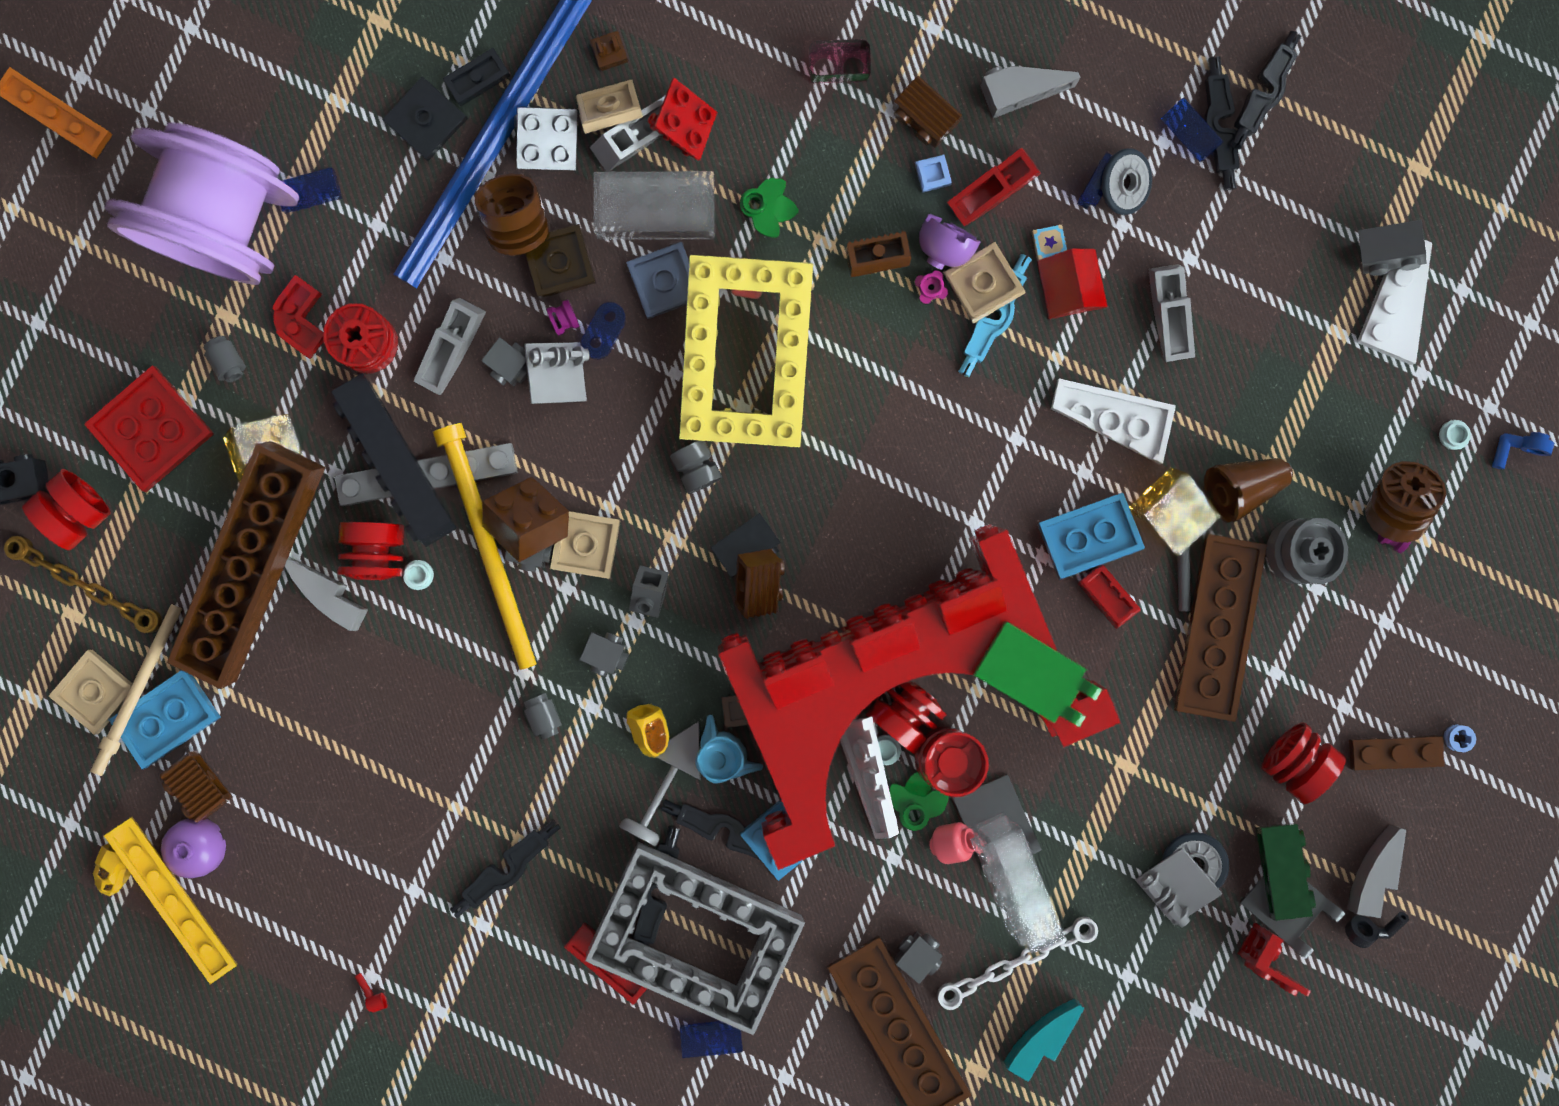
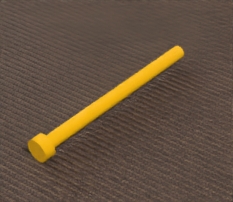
[433,423,537,670]

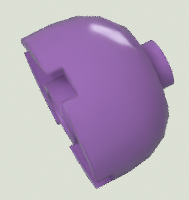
[919,214,981,270]
[160,819,226,879]

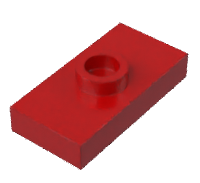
[1078,564,1141,630]

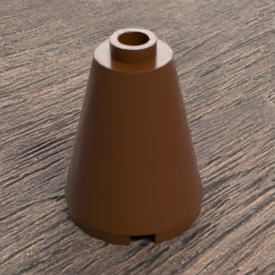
[1204,458,1293,523]

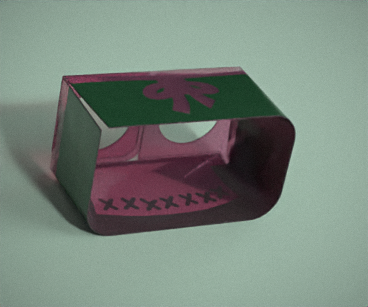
[809,39,871,84]

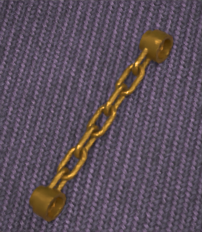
[4,536,162,633]

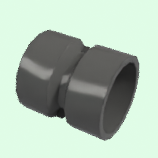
[670,441,723,494]

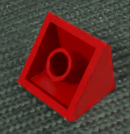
[1037,248,1108,319]

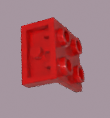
[1237,923,1311,996]

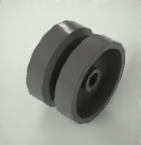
[1266,518,1348,584]

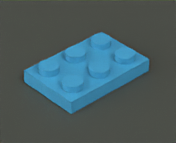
[1038,493,1145,580]
[109,670,221,769]

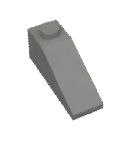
[980,66,1080,118]
[590,95,666,172]

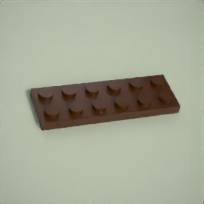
[1174,534,1267,722]
[827,935,972,1106]

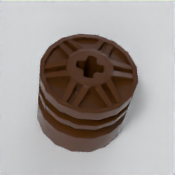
[475,173,549,256]
[1365,461,1447,543]

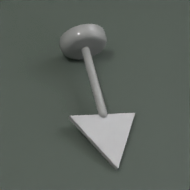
[619,721,701,847]

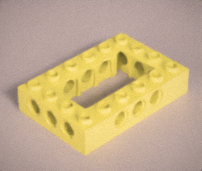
[680,255,813,447]

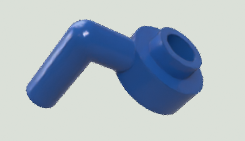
[1492,432,1555,469]

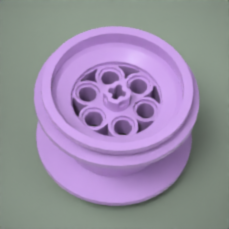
[104,123,299,285]

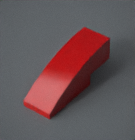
[947,148,1041,227]

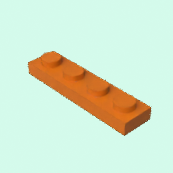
[0,67,113,159]

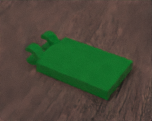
[973,621,1102,727]

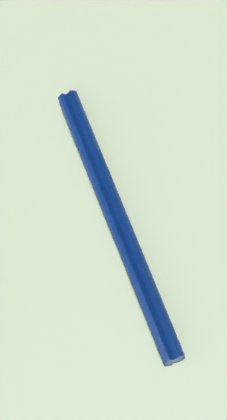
[394,0,592,289]

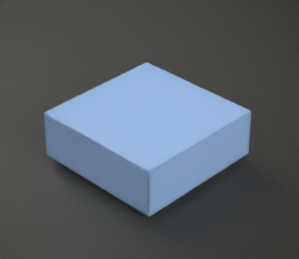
[915,155,952,193]

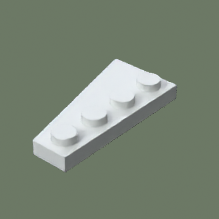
[1357,240,1432,365]
[1051,379,1176,465]
[840,717,899,839]

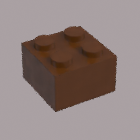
[482,477,569,562]

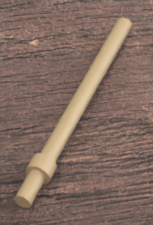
[90,604,182,776]

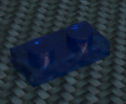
[281,167,342,214]
[680,1021,743,1058]

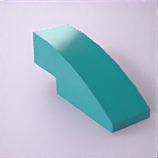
[1003,999,1085,1082]

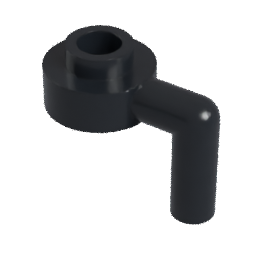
[1345,912,1409,948]

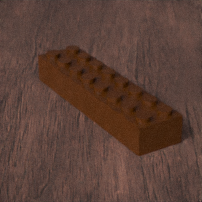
[167,441,326,690]

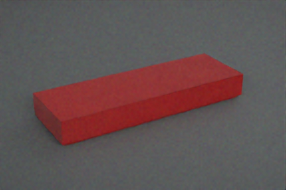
[564,922,647,1005]

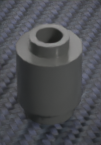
[204,336,246,382]
[523,693,562,740]

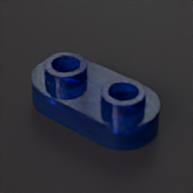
[1077,152,1113,210]
[581,302,626,360]

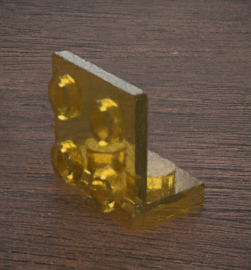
[223,414,303,484]
[1129,467,1220,556]

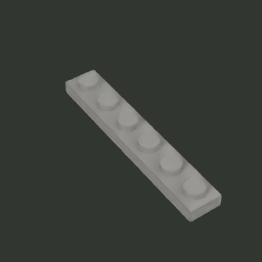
[334,443,518,506]

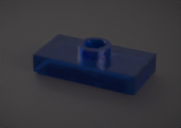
[1161,97,1224,163]

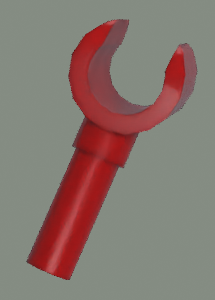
[355,973,388,1012]

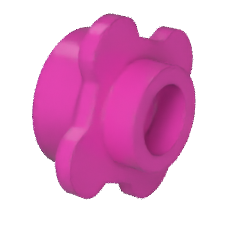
[915,270,948,304]

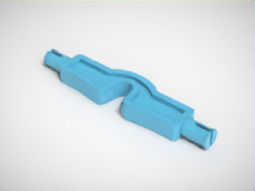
[958,254,1032,377]

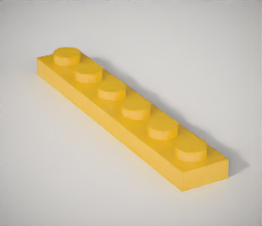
[104,817,237,984]

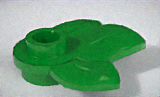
[740,178,799,238]
[889,772,949,831]

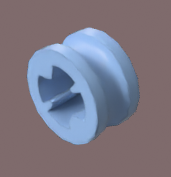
[1443,724,1476,752]

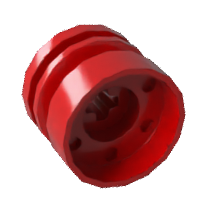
[323,304,398,373]
[337,522,404,580]
[865,681,947,755]
[1261,722,1346,804]

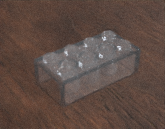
[594,171,715,239]
[971,813,1065,954]

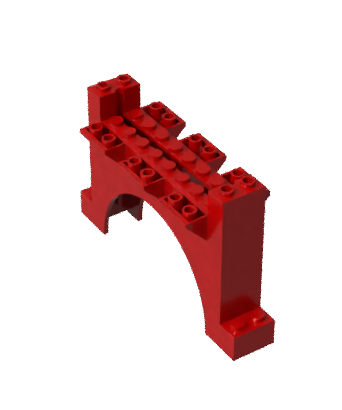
[718,524,1121,871]

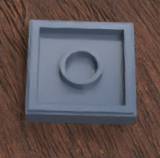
[626,241,690,319]

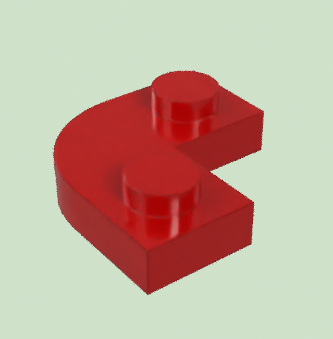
[272,275,324,359]

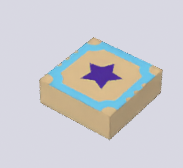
[1031,225,1067,261]

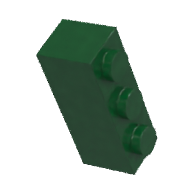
[1255,823,1316,921]

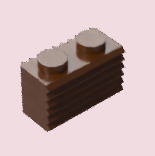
[892,76,962,148]
[846,230,911,277]
[735,549,785,619]
[160,750,233,823]

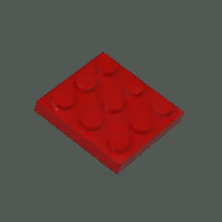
[84,365,214,492]

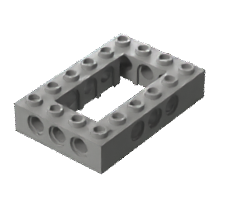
[585,842,805,1035]

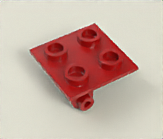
[647,78,718,161]

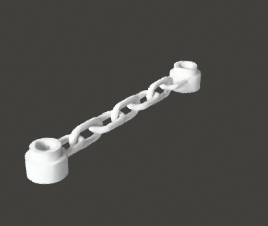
[937,917,1098,1010]

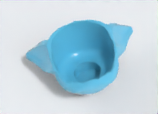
[696,715,763,783]

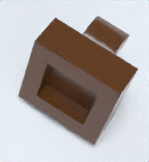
[590,31,628,71]

